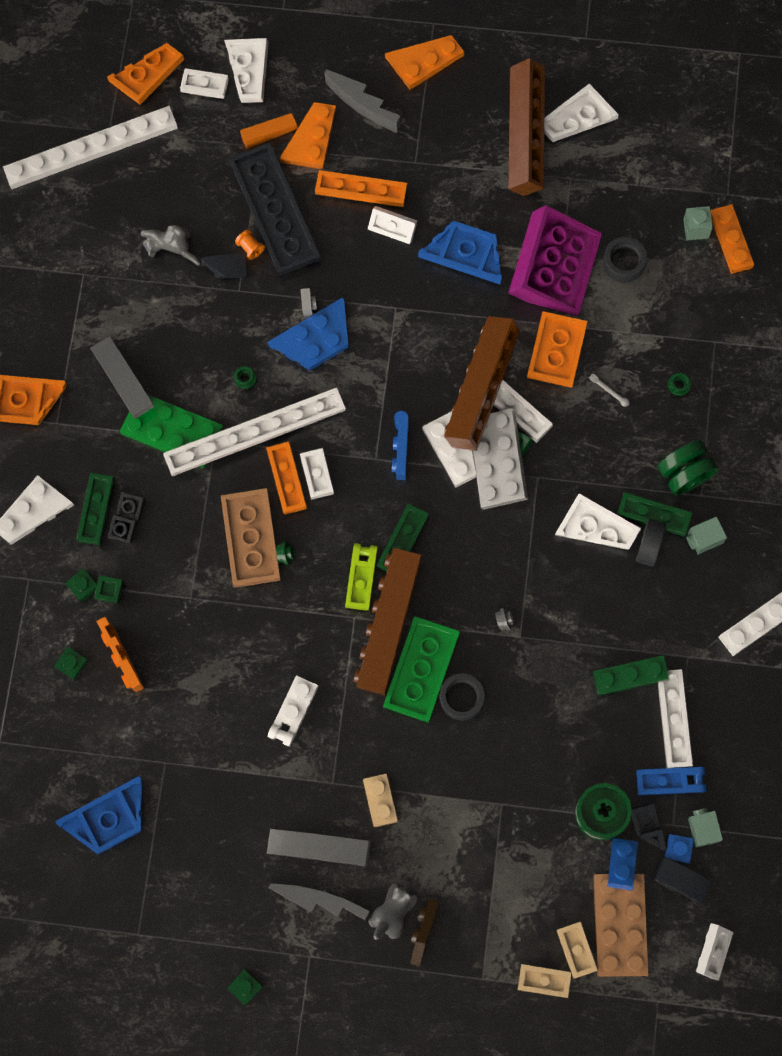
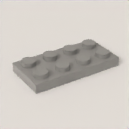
[473,408,528,510]

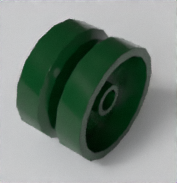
[657,440,719,496]
[575,783,632,841]

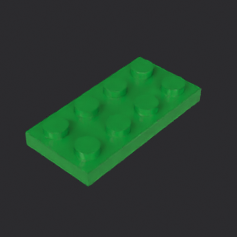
[120,395,223,468]
[383,616,460,723]

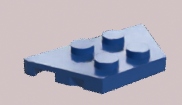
[418,221,502,284]
[268,298,349,370]
[55,776,142,854]

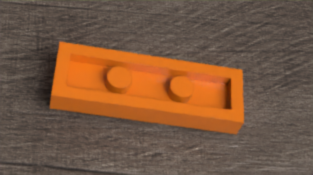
[710,204,754,274]
[266,442,307,515]

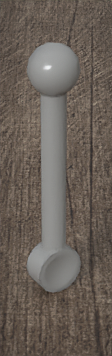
[589,374,629,407]

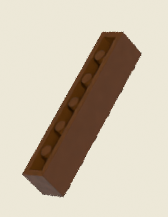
[508,58,545,196]
[444,316,520,451]
[354,548,422,696]

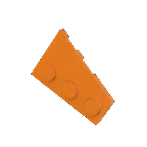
[385,35,464,90]
[280,102,336,169]
[97,617,144,692]

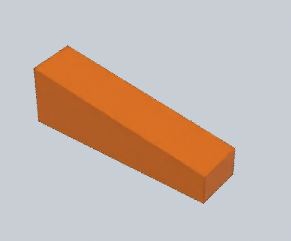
[240,113,298,150]

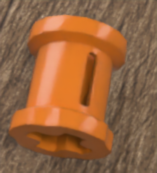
[235,229,265,260]

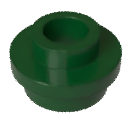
[233,366,257,389]
[668,373,691,396]
[276,541,295,565]

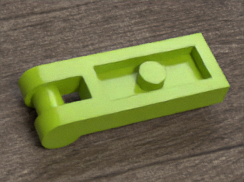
[345,543,378,611]

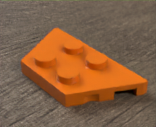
[0,375,67,425]

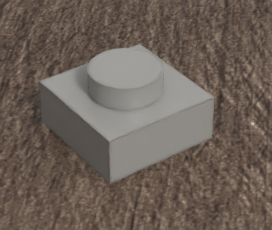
[301,288,317,319]

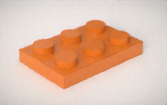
[527,312,588,388]

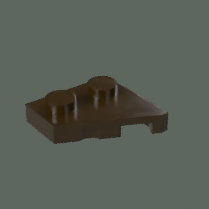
[410,899,439,967]

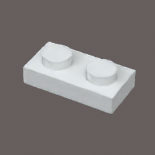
[180,68,229,99]
[368,206,417,244]
[300,448,334,500]
[696,923,733,981]

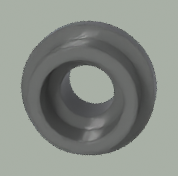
[495,607,514,631]

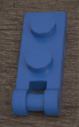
[392,411,409,480]
[636,767,707,795]

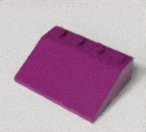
[509,205,602,316]

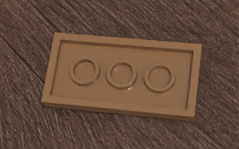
[221,488,281,588]
[593,874,648,977]

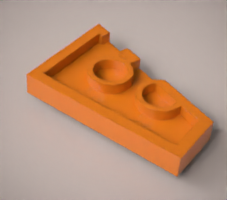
[107,43,184,105]

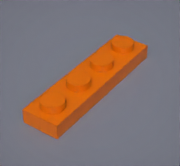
[315,170,407,207]

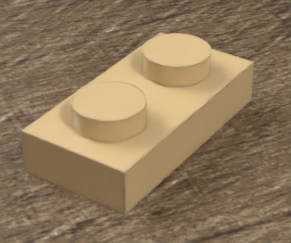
[363,774,398,828]
[556,922,598,979]
[518,964,571,998]

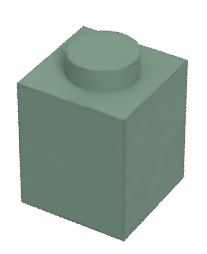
[683,206,712,241]
[687,517,727,554]
[688,808,723,848]

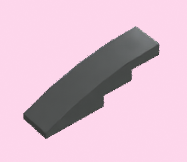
[325,69,401,133]
[90,336,154,419]
[267,829,371,866]
[269,883,370,921]

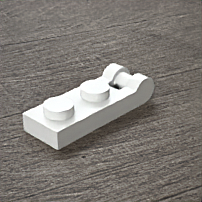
[267,676,318,747]

